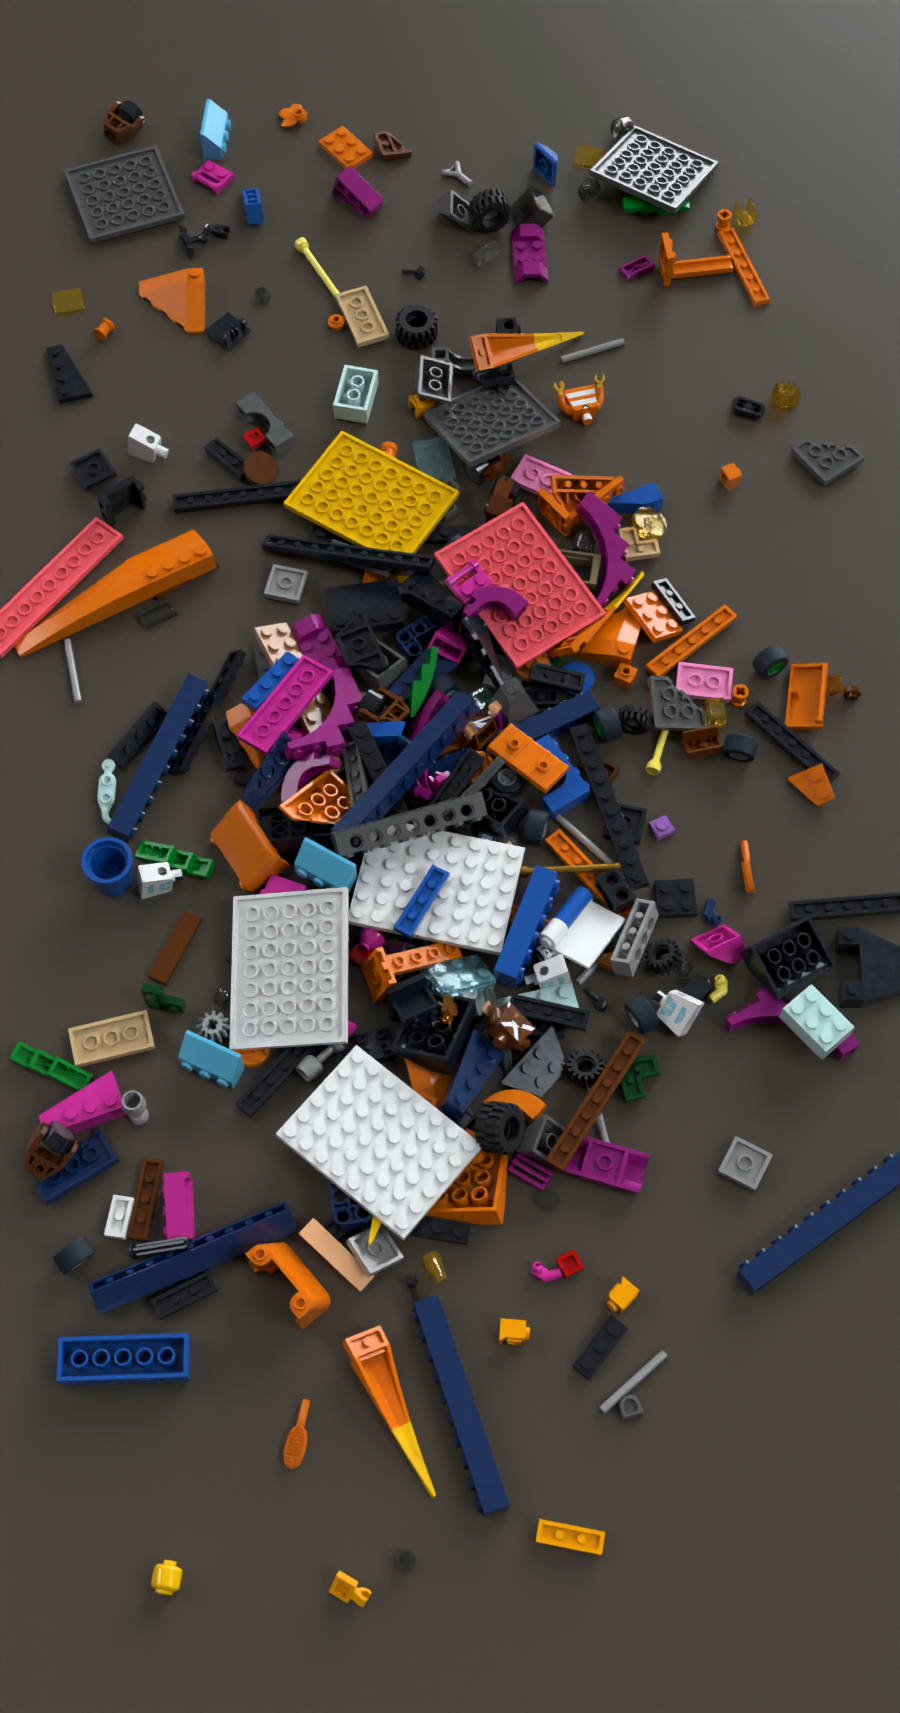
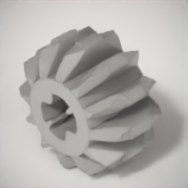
[196,1010,230,1043]

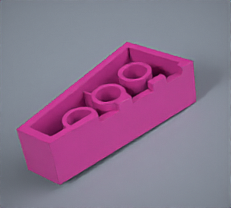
[39,1071,126,1133]

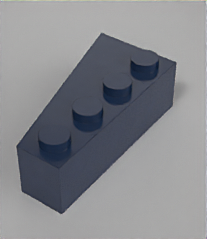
[440,1030,506,1121]

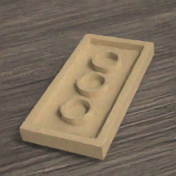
[335,285,390,348]
[68,1010,155,1068]

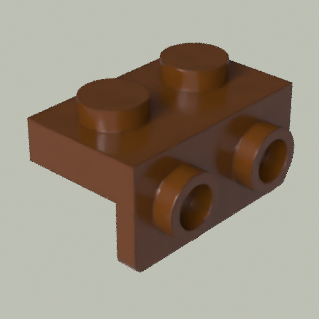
[682,725,724,759]

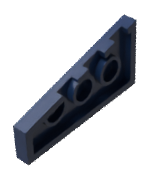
[388,647,459,703]
[240,731,298,811]
[36,1128,119,1206]

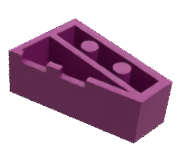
[331,166,384,220]

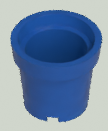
[81,837,133,897]

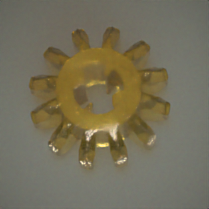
[771,381,801,410]

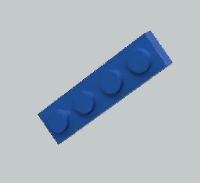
[241,651,299,712]
[393,864,450,939]

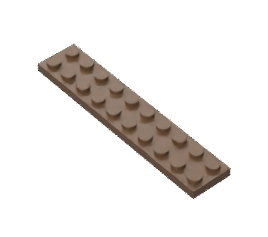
[253,622,350,775]

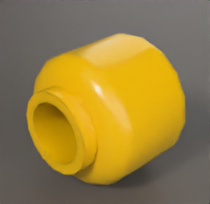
[151,1560,183,1596]

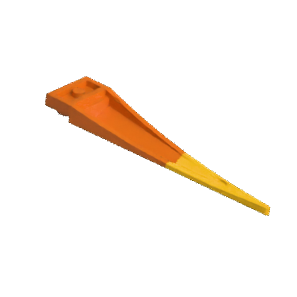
[468,332,584,372]
[547,571,645,658]
[342,1325,436,1498]

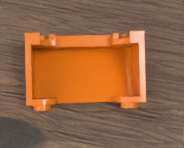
[210,800,290,894]
[245,1242,331,1330]

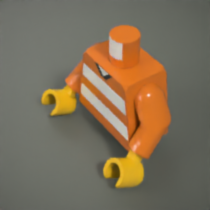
[552,374,605,425]

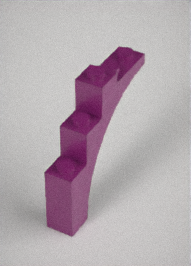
[574,491,636,608]
[285,667,363,760]
[409,689,451,800]
[724,987,859,1061]

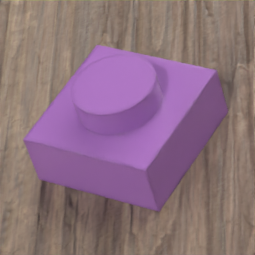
[649,815,675,841]

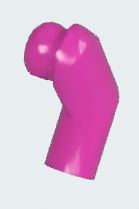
[531,1262,562,1282]

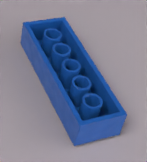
[494,865,560,990]
[56,1333,191,1386]

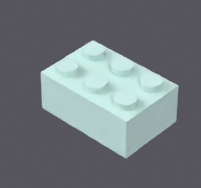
[333,365,378,424]
[779,984,854,1060]

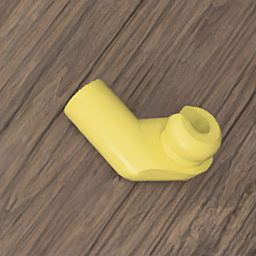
[707,975,728,1004]

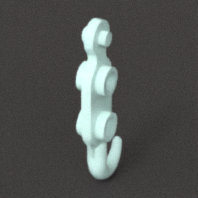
[98,759,116,825]

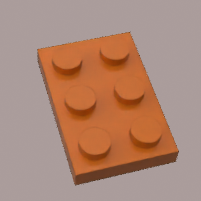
[318,126,373,169]
[624,591,683,643]

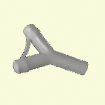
[442,161,473,187]

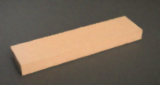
[299,1218,374,1292]

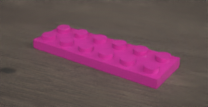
[237,654,334,755]

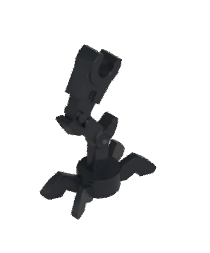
[178,223,230,260]

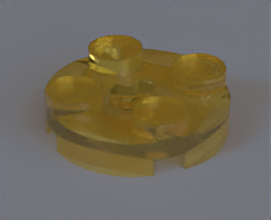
[632,507,667,539]

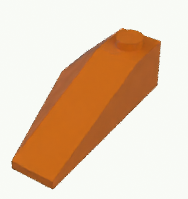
[225,703,266,770]

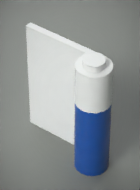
[539,886,626,970]

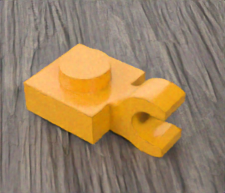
[328,1570,372,1607]

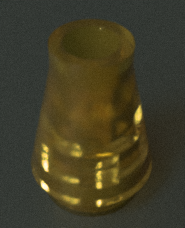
[421,1250,448,1283]

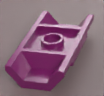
[511,223,548,284]
[291,614,352,689]
[564,1136,650,1194]

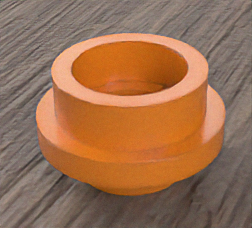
[328,314,345,331]

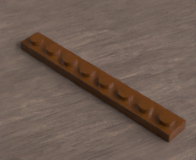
[545,1031,646,1173]

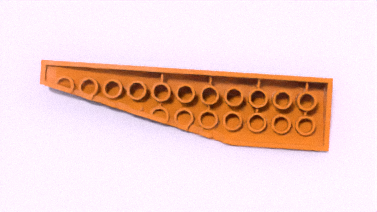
[14,529,217,658]

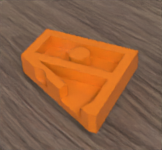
[788,764,836,806]

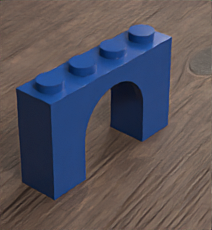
[535,734,591,820]

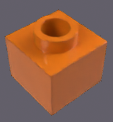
[719,463,742,491]
[612,662,638,690]

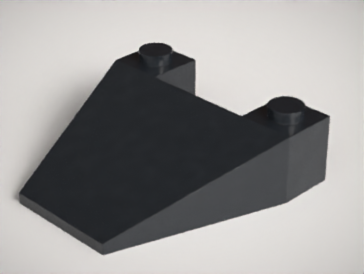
[834,926,900,1008]

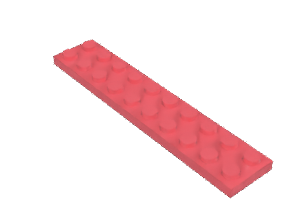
[0,517,124,658]

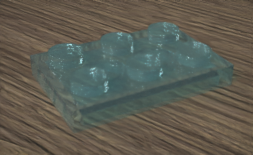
[425,954,496,998]

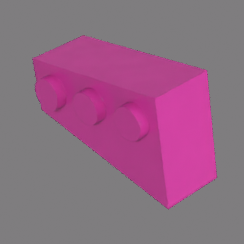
[162,1171,195,1241]

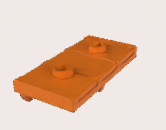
[785,663,828,730]
[487,723,570,794]

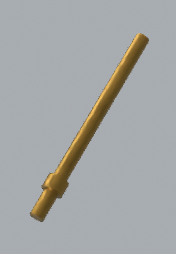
[519,863,621,878]

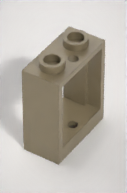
[559,549,601,594]

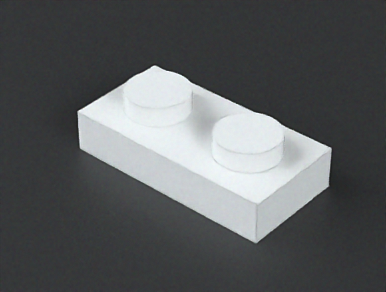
[104,1195,135,1240]

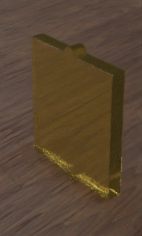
[573,144,606,168]
[52,288,85,315]

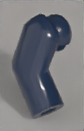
[703,899,722,926]

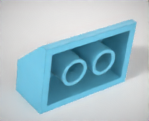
[200,99,231,160]
[294,837,357,892]
[178,1030,245,1089]

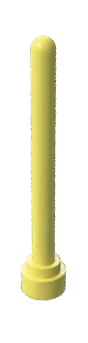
[294,237,339,297]
[645,730,669,776]

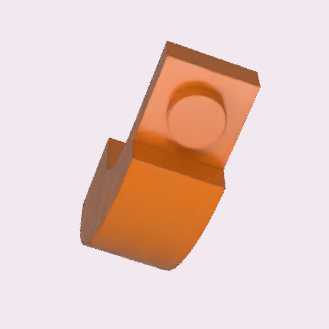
[475,1090,546,1129]

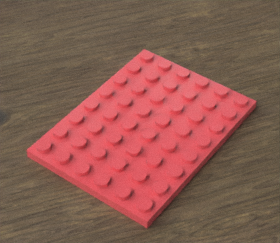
[434,502,606,670]

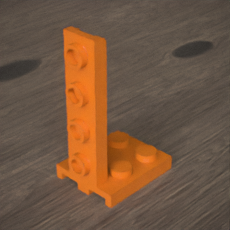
[658,232,734,286]
[538,476,625,538]
[360,943,462,1003]

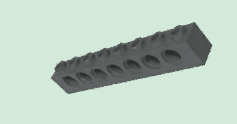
[330,792,488,859]

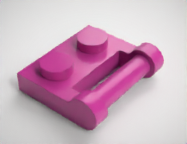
[191,160,234,194]
[445,559,494,606]

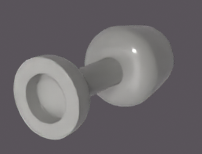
[296,1044,345,1082]
[122,1090,149,1125]

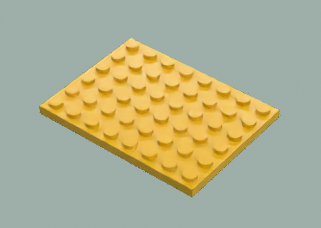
[283,431,459,570]

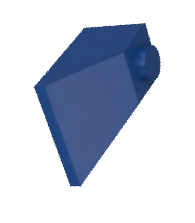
[533,142,558,186]

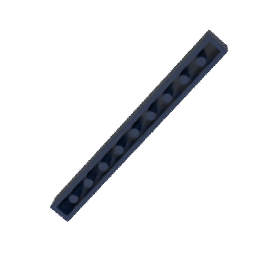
[107,673,210,843]
[331,691,480,847]
[427,691,600,778]
[736,1152,900,1296]
[88,1201,298,1314]
[411,1295,510,1517]

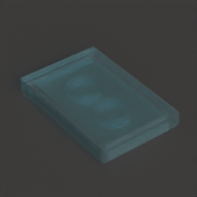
[412,437,457,482]

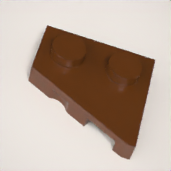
[373,131,412,160]

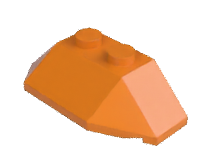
[551,475,614,513]

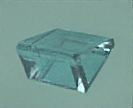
[468,685,492,710]

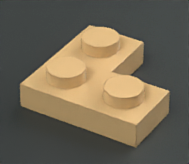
[618,526,660,562]

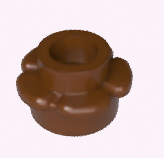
[843,685,862,701]

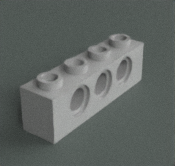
[610,898,659,977]

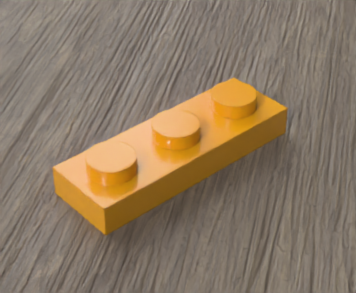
[535,1519,605,1556]

